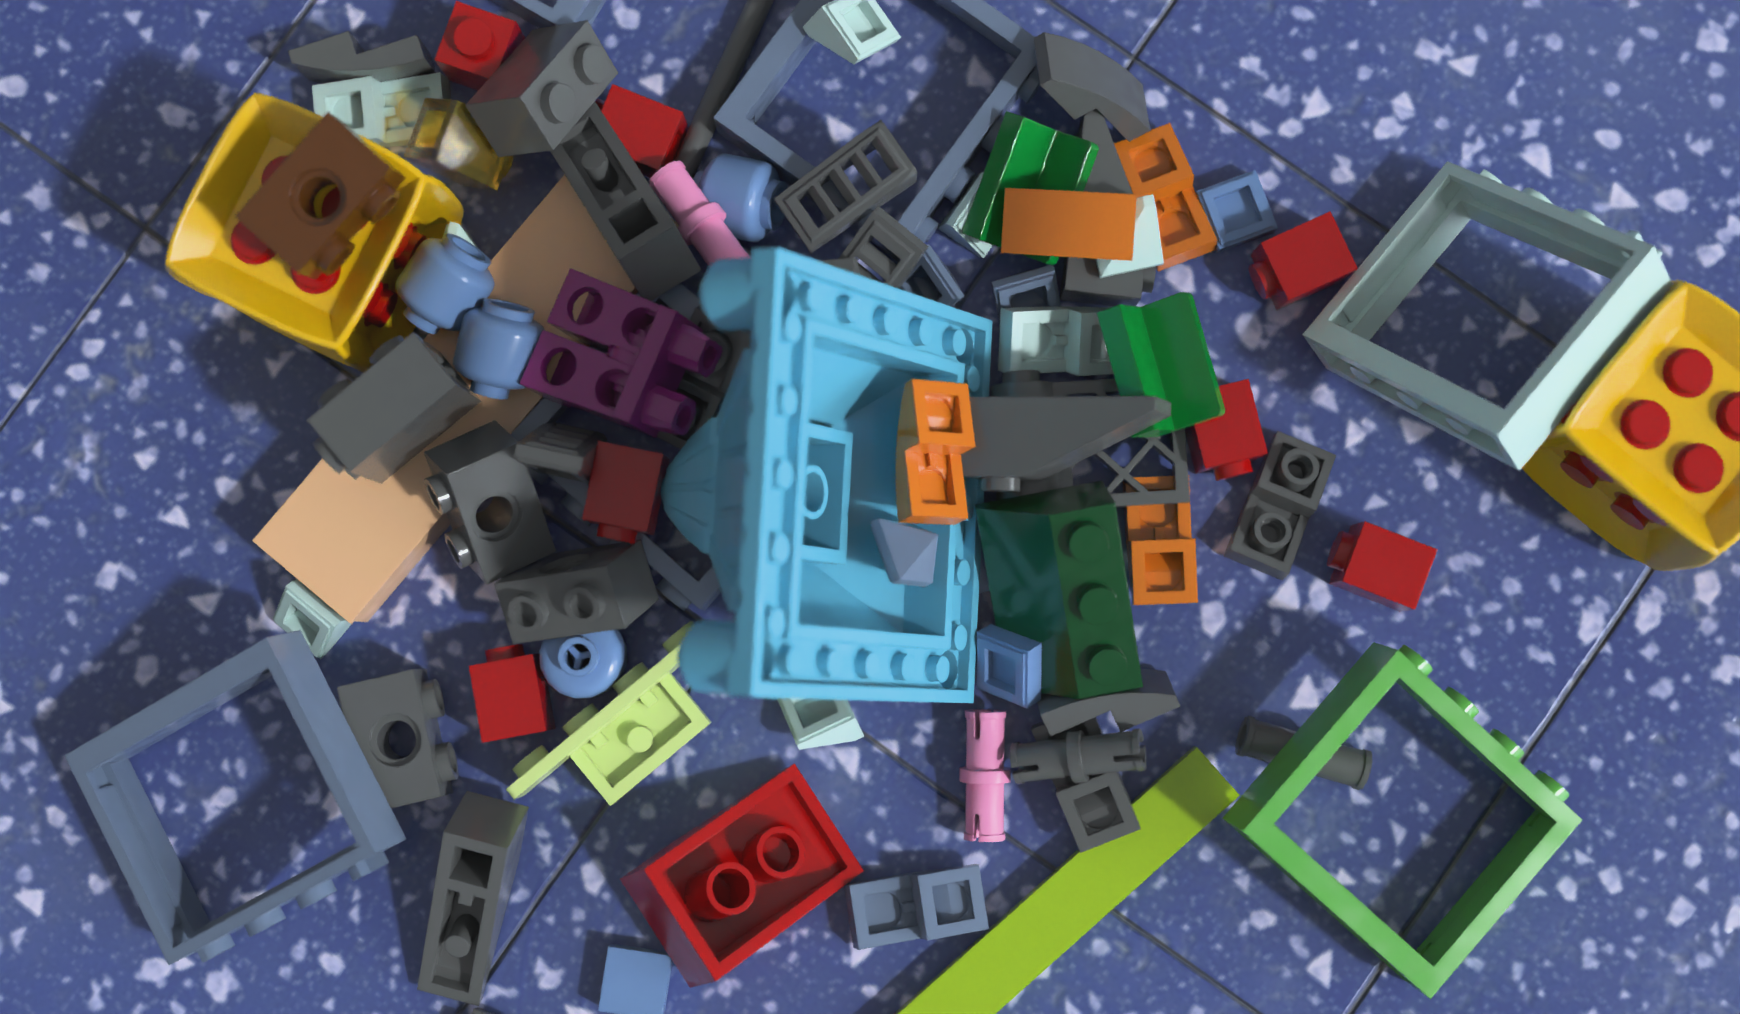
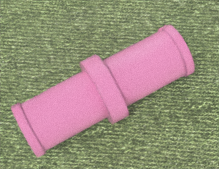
[649,160,752,267]
[959,709,1011,842]

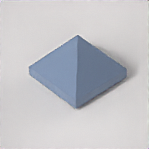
[900,244,964,307]
[991,265,1061,325]
[870,518,938,587]

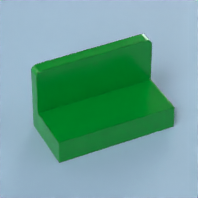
[962,111,1099,266]
[1097,292,1225,438]

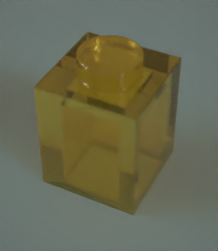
[403,98,514,191]

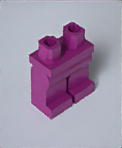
[519,268,722,438]

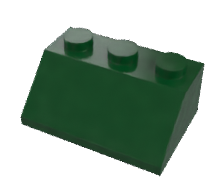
[975,480,1143,699]

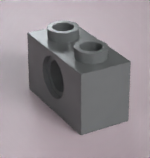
[424,420,556,585]
[494,539,659,644]
[337,669,459,808]

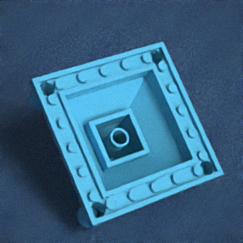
[660,248,993,703]

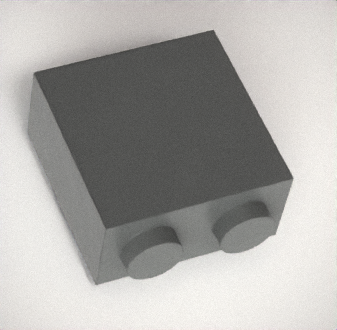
[307,333,481,484]

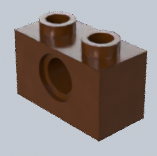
[235,112,406,279]

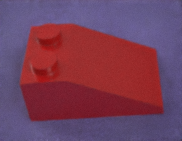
[620,763,864,988]

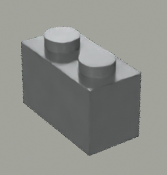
[465,20,618,157]

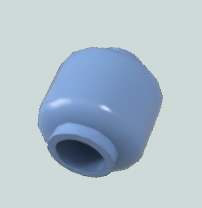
[693,153,788,242]
[395,233,495,334]
[453,298,545,399]
[539,629,628,699]

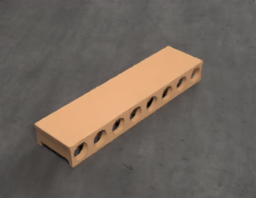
[252,174,679,624]

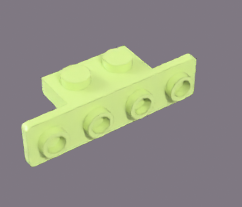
[506,621,712,806]

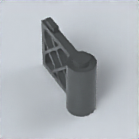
[990,370,1190,507]

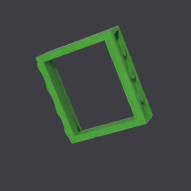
[1222,642,1582,999]

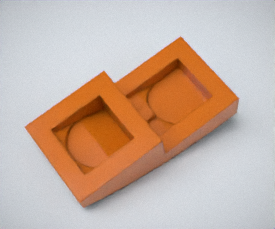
[1114,123,1217,272]
[1001,188,1137,261]
[895,379,975,525]
[1123,475,1198,605]

